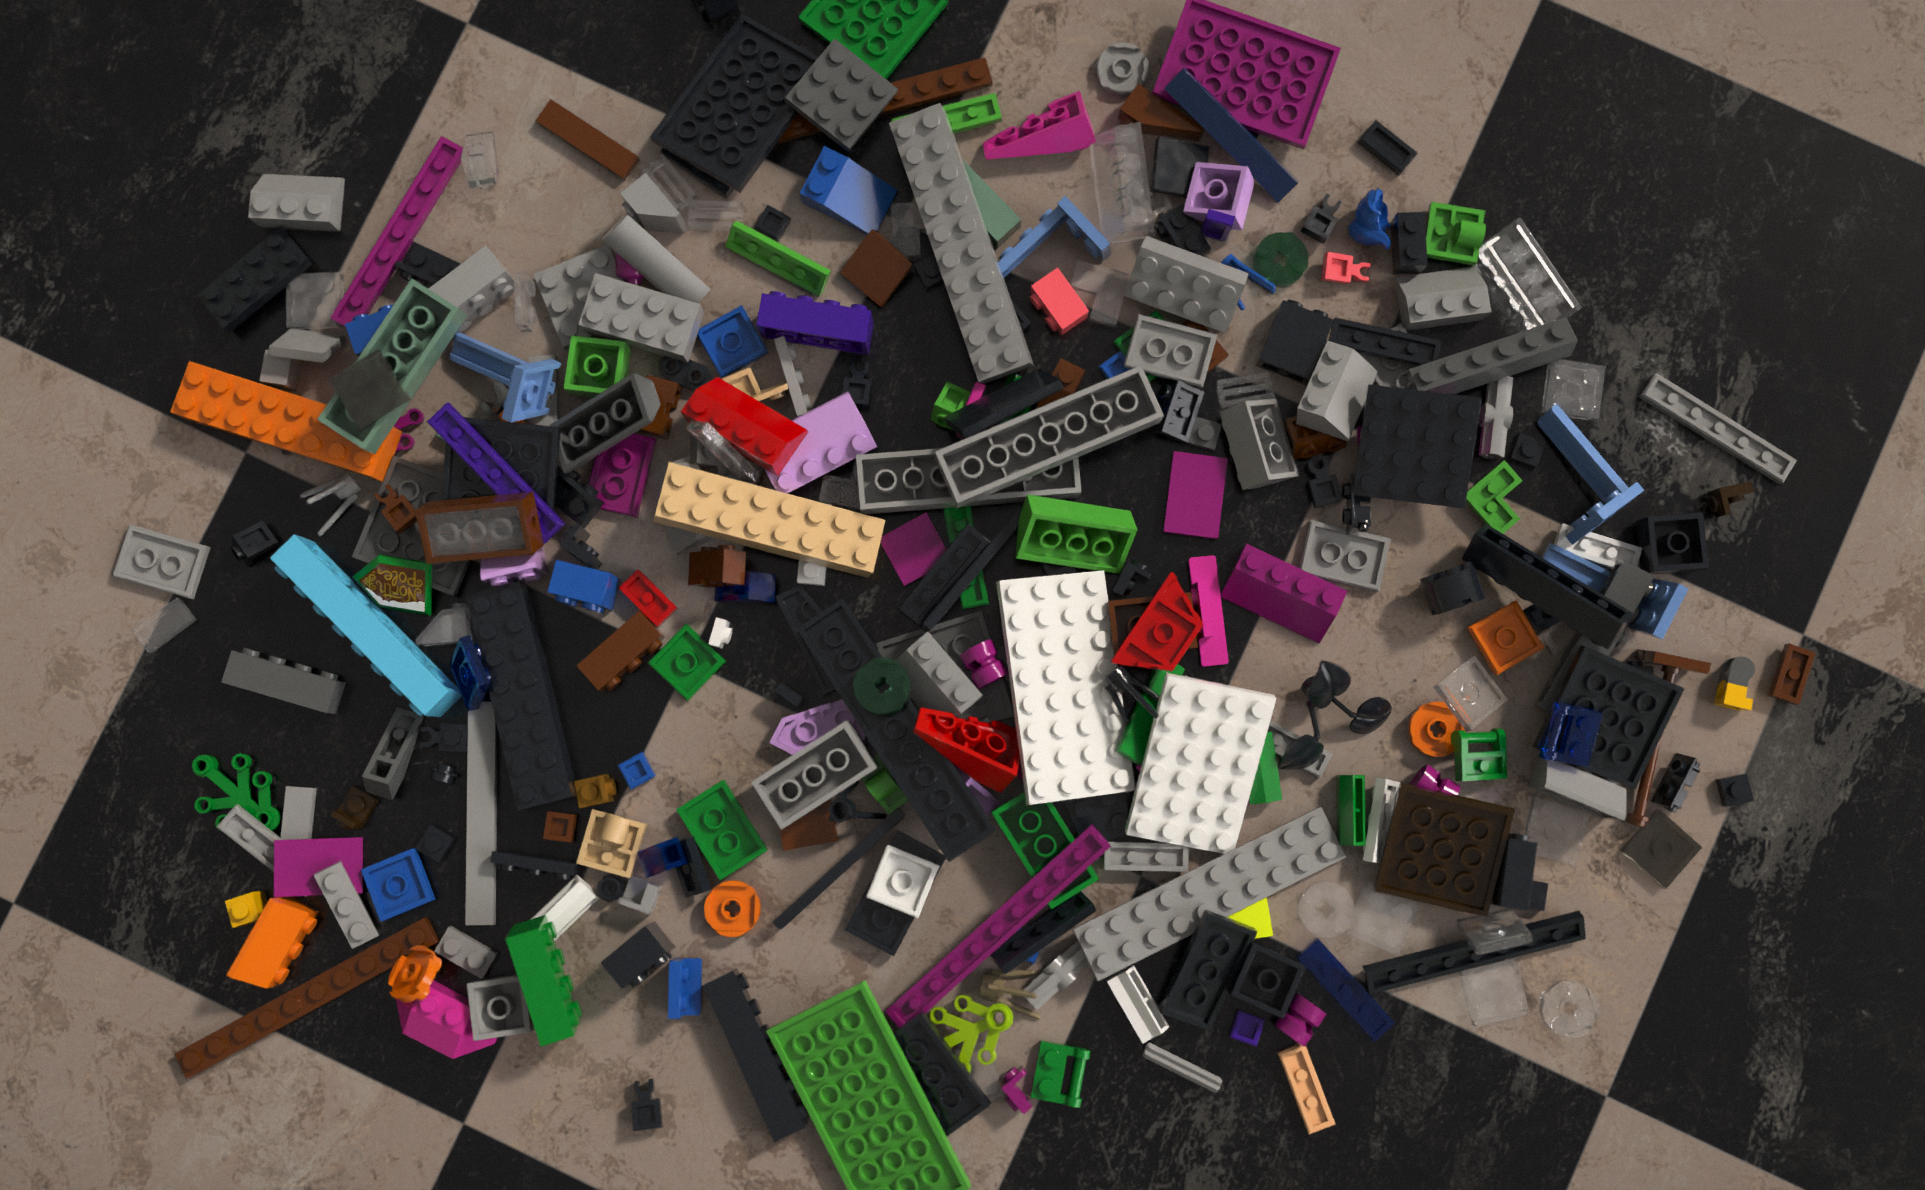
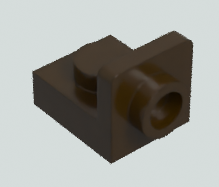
[1708,481,1754,518]
[330,786,380,831]

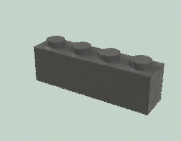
[221,648,346,714]

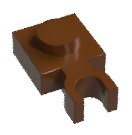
[374,484,417,534]

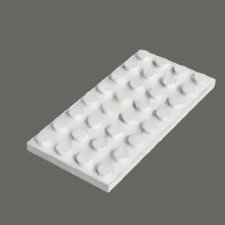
[996,570,1135,805]

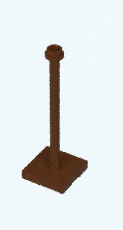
[1627,649,1711,827]

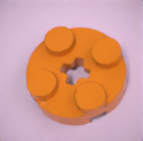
[1408,701,1466,757]
[704,880,761,937]
[388,945,442,1003]

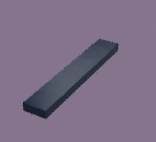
[1164,67,1298,202]

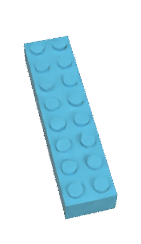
[270,534,464,717]

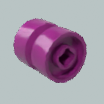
[960,639,1009,690]
[1410,764,1461,795]
[1274,993,1327,1047]

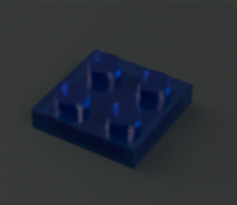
[449,635,491,711]

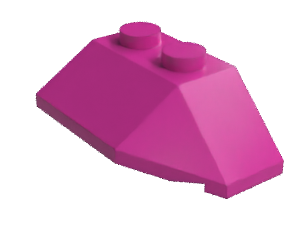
[396,980,498,1059]

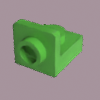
[931,381,971,430]

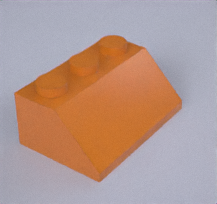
[227,896,319,988]

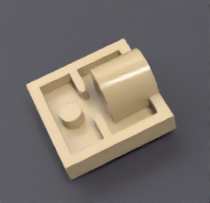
[576,809,647,878]

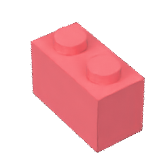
[1029,268,1089,336]

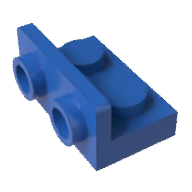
[668,958,702,1019]

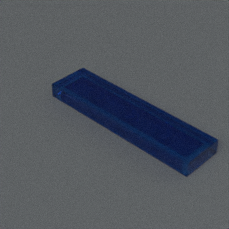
[1296,938,1395,1042]

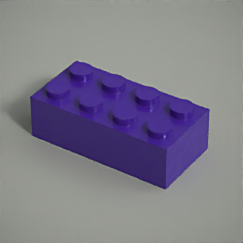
[756,291,874,355]

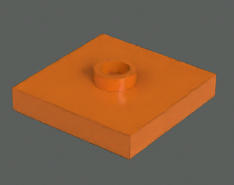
[1467,600,1545,675]

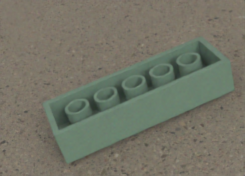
[317,278,467,454]

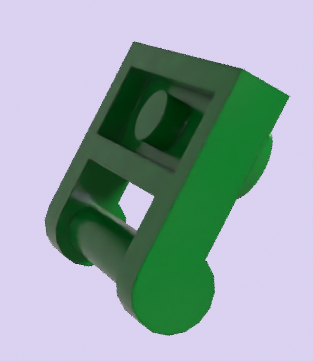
[1450,728,1507,781]
[1030,1040,1091,1108]

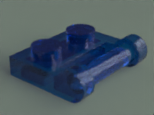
[1538,702,1603,767]

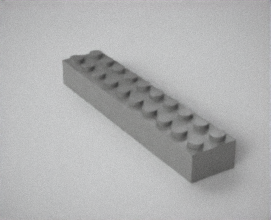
[889,103,1034,384]

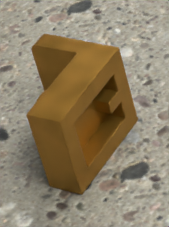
[574,774,616,808]

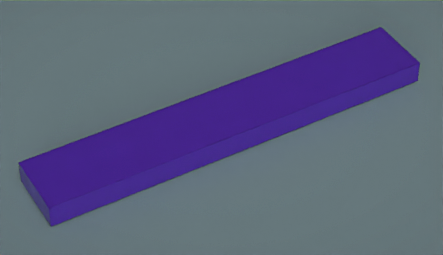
[427,403,566,544]

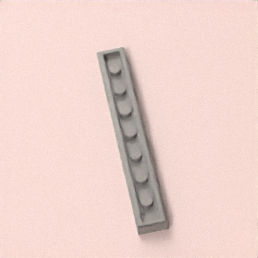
[465,702,498,925]

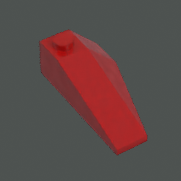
[913,708,1020,793]

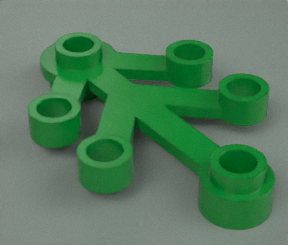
[192,754,280,831]

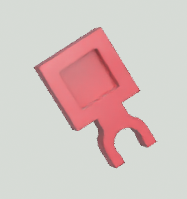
[1321,252,1371,285]

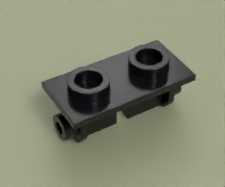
[1342,473,1371,535]
[1651,753,1701,813]

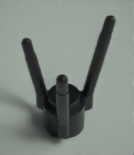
[1105,665,1160,724]
[828,781,886,823]

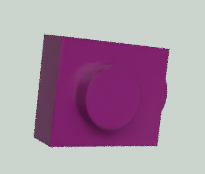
[1001,1066,1032,1114]

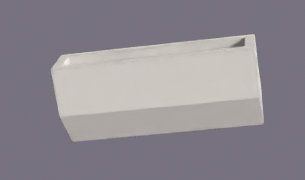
[531,875,600,941]
[1106,965,1169,1043]

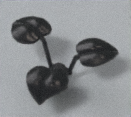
[1277,660,1392,770]

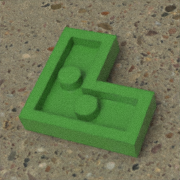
[1466,460,1522,534]

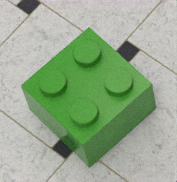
[564,335,631,398]

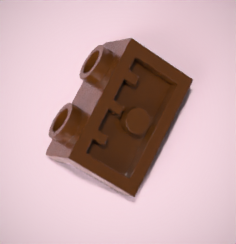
[1285,416,1347,459]

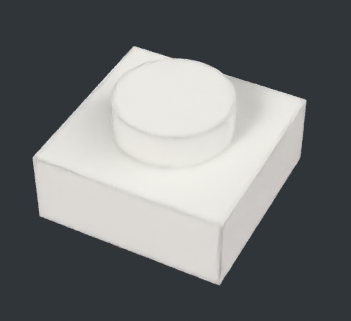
[708,618,732,649]

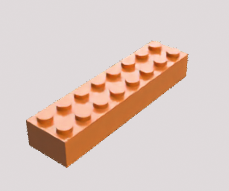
[170,361,402,482]

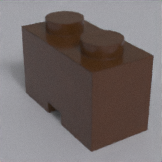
[637,375,682,440]
[688,545,746,588]

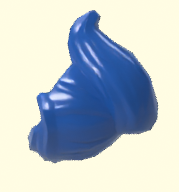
[1348,188,1392,249]

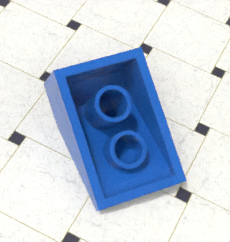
[800,146,898,235]

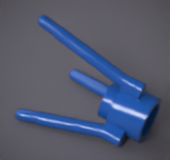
[1221,254,1276,311]

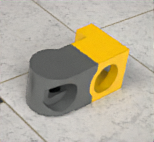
[1714,657,1755,711]

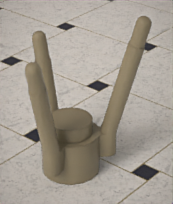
[980,969,1041,1020]

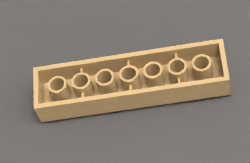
[653,462,885,578]

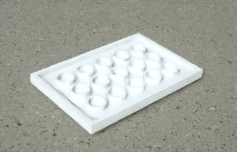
[1125,673,1276,854]

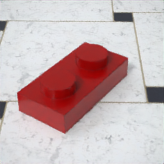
[619,569,678,627]

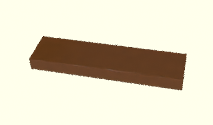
[535,99,640,181]

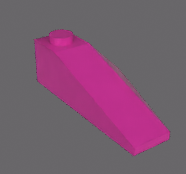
[983,90,1096,159]

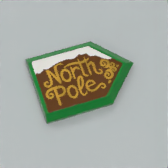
[352,554,432,616]

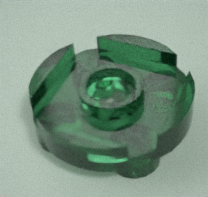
[1253,232,1309,288]
[853,657,911,715]

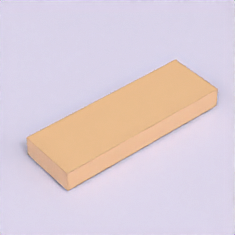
[1277,1043,1335,1134]

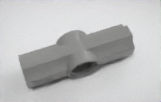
[1478,376,1513,459]
[1023,940,1089,1010]

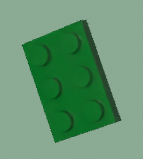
[676,779,768,880]

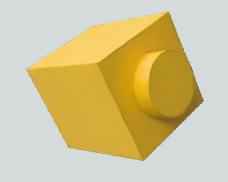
[225,890,268,928]

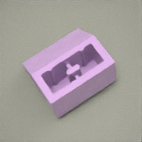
[480,546,549,586]

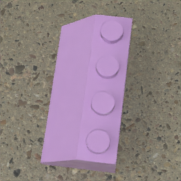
[765,392,877,493]

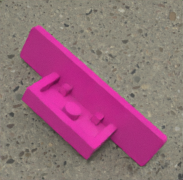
[1188,555,1229,667]

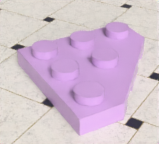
[769,699,867,755]

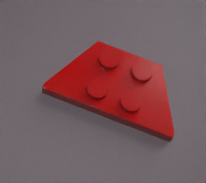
[1111,572,1204,672]

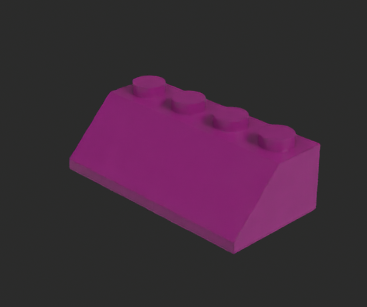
[1220,544,1348,644]

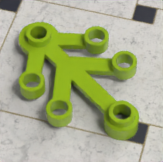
[930,995,1013,1073]

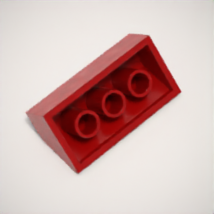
[681,377,808,477]

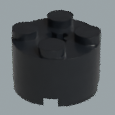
[1420,561,1486,616]

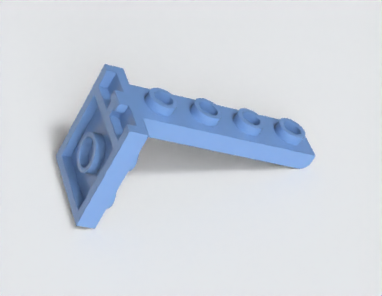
[998,196,1111,278]
[449,332,561,422]
[1537,404,1644,545]
[1542,543,1689,639]

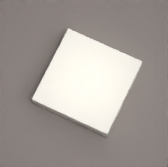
[866,844,939,918]

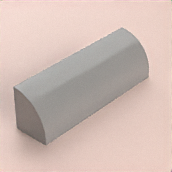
[602,215,711,303]

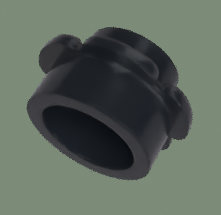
[430,763,458,785]
[597,874,625,902]

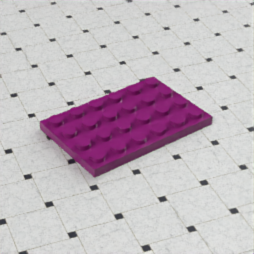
[1152,0,1341,150]

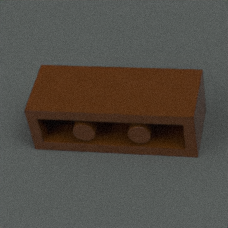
[577,610,665,692]

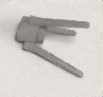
[300,472,361,536]

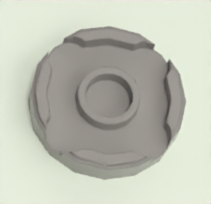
[1096,42,1149,97]

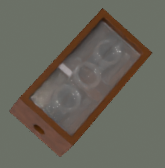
[415,492,544,564]

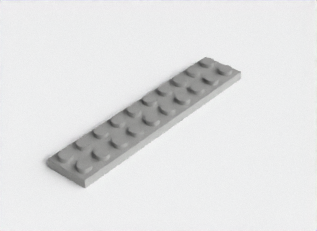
[1072,807,1346,981]

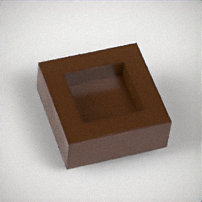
[543,811,577,843]

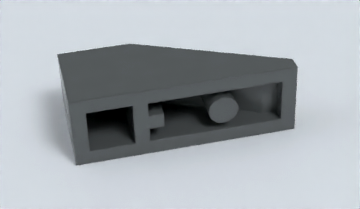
[362,707,424,800]

